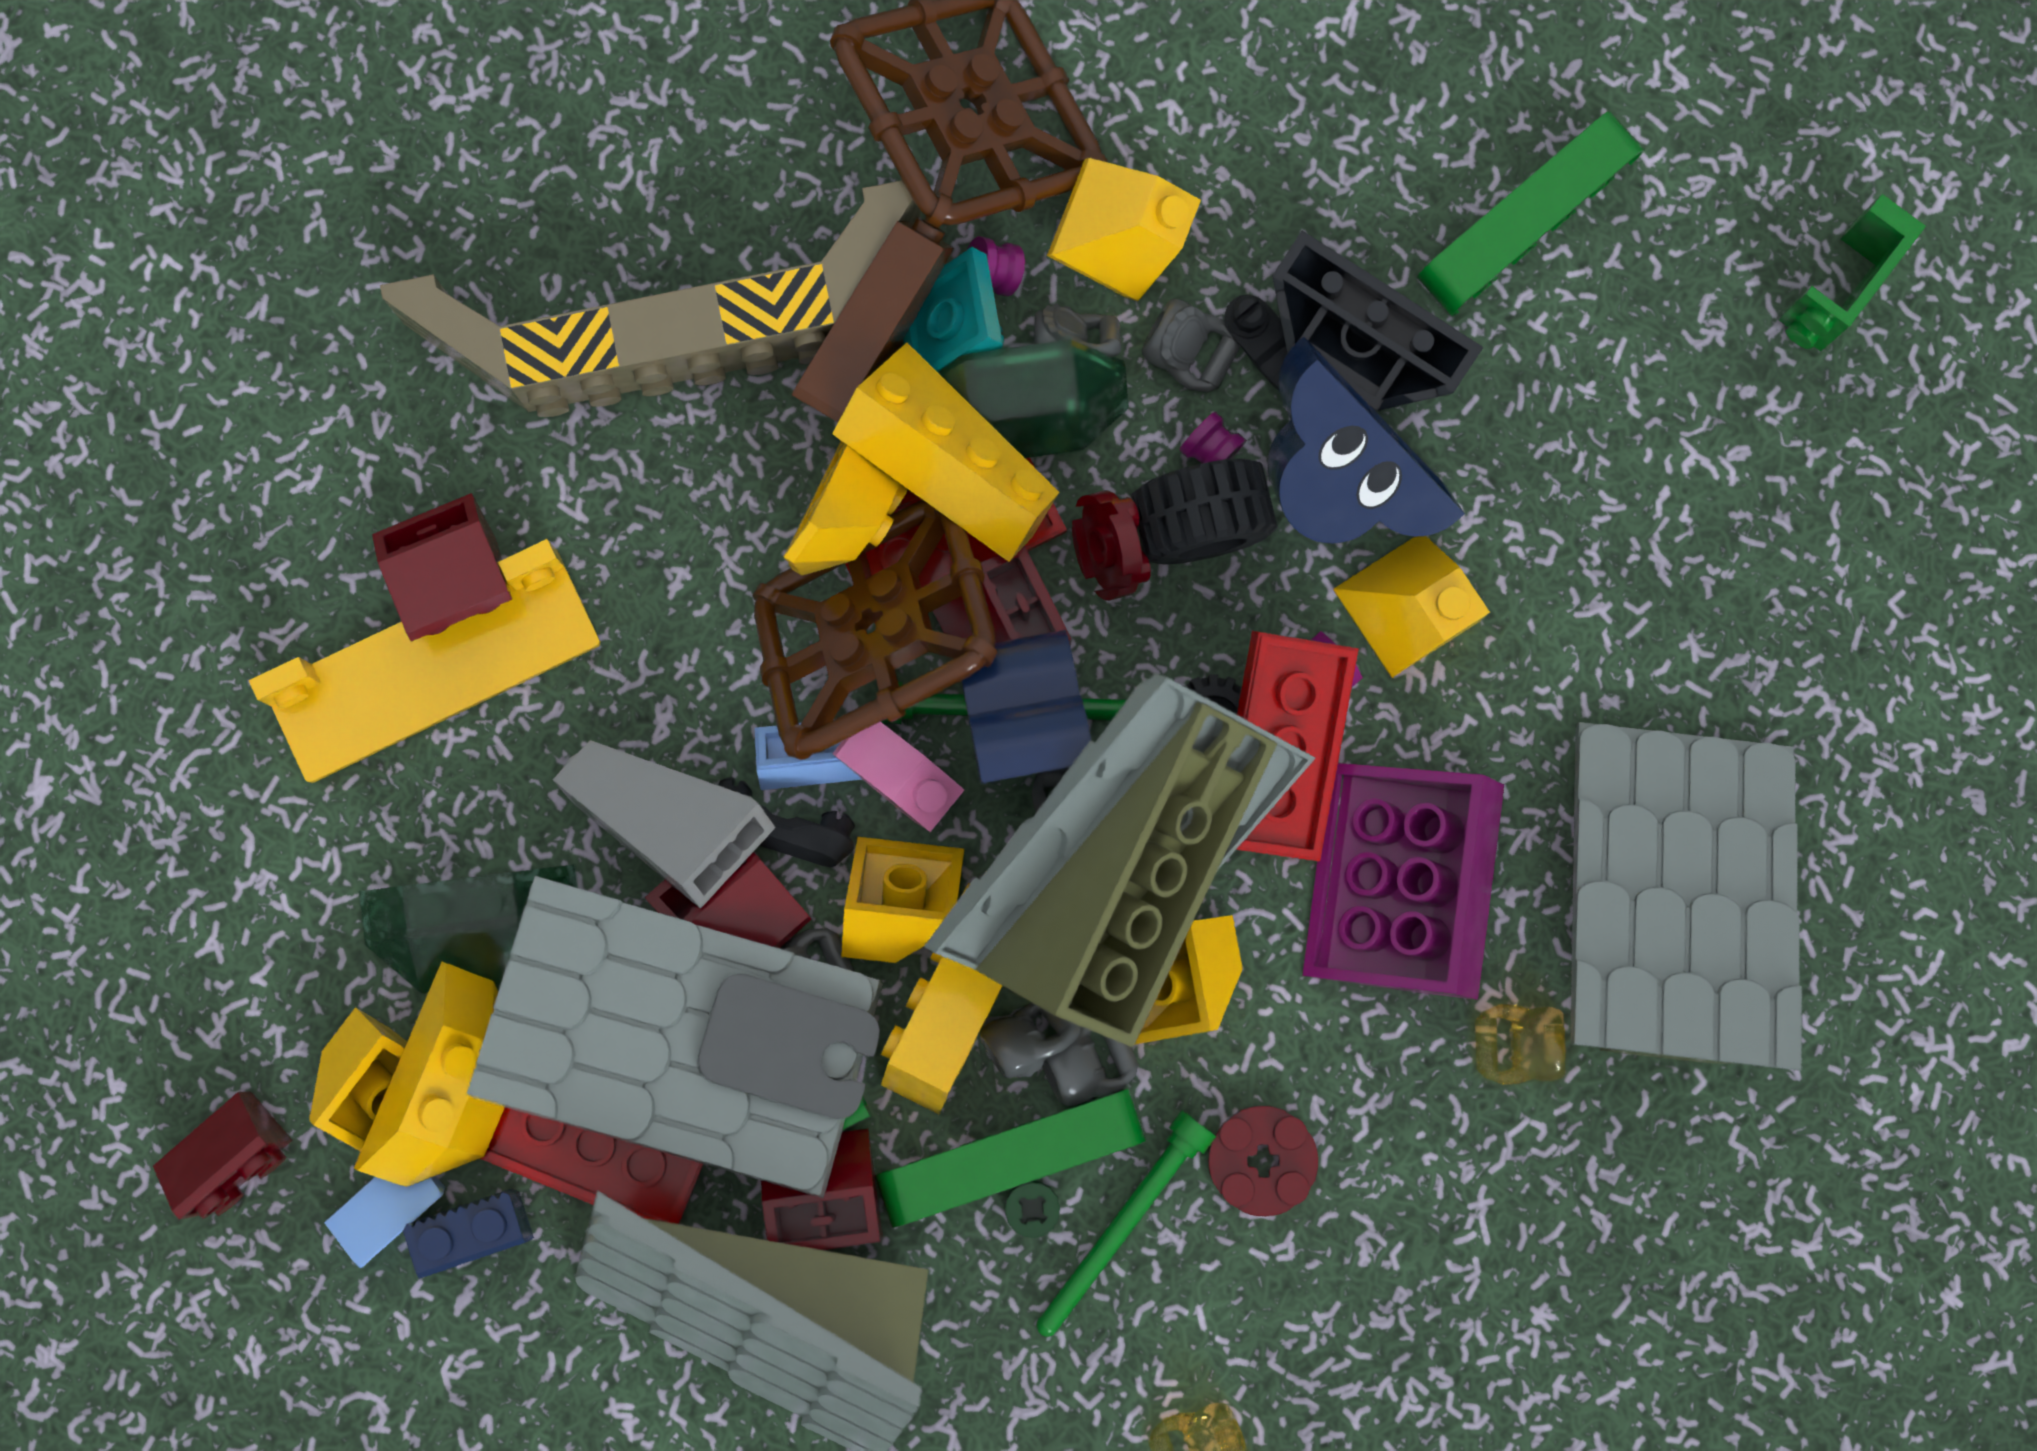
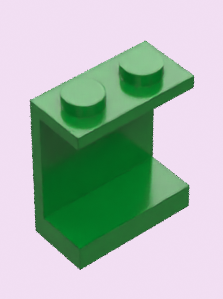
[1779,194,1926,352]

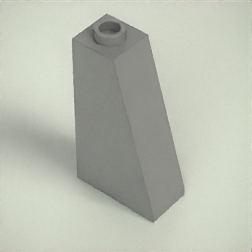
[553,740,776,908]

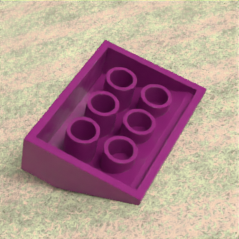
[1302,763,1504,1000]

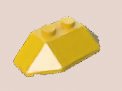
[784,441,908,576]
[354,961,505,1187]

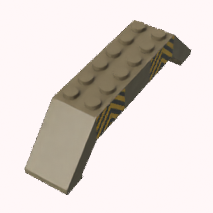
[380,180,921,417]

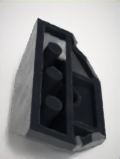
[1272,230,1484,411]

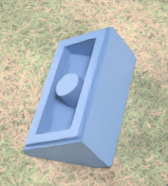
[755,719,863,790]
[324,1176,445,1268]

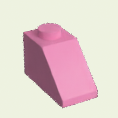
[832,722,964,832]

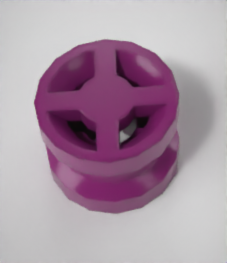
[967,236,1025,297]
[1179,411,1247,464]

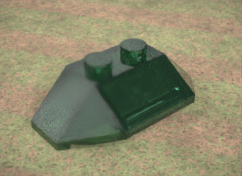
[938,340,1129,458]
[359,864,578,994]

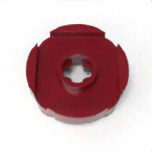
[1072,490,1151,601]
[1208,1106,1318,1217]

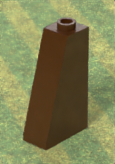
[792,217,954,422]

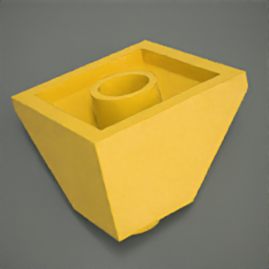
[1047,158,1201,301]
[1333,536,1490,678]
[841,837,965,963]
[1134,915,1243,1045]
[309,1007,407,1152]

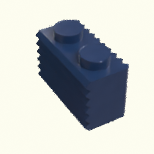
[403,1188,534,1279]

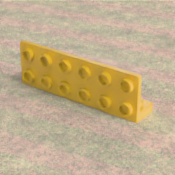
[248,539,601,783]

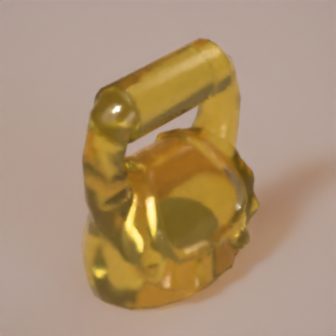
[1475,1004,1566,1085]
[1148,1403,1248,1451]

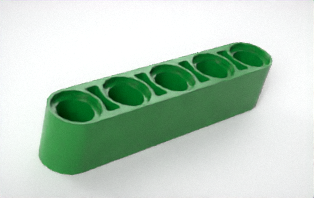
[1417,111,1645,317]
[874,1088,1146,1228]

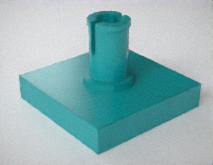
[903,247,1004,381]

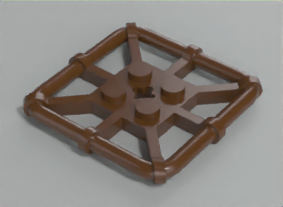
[830,0,1108,228]
[752,500,998,760]

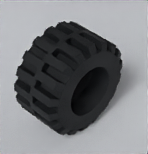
[1131,459,1278,565]

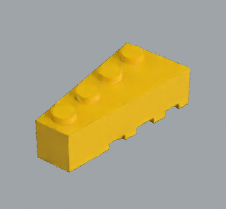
[832,343,1060,562]
[881,872,1002,1114]

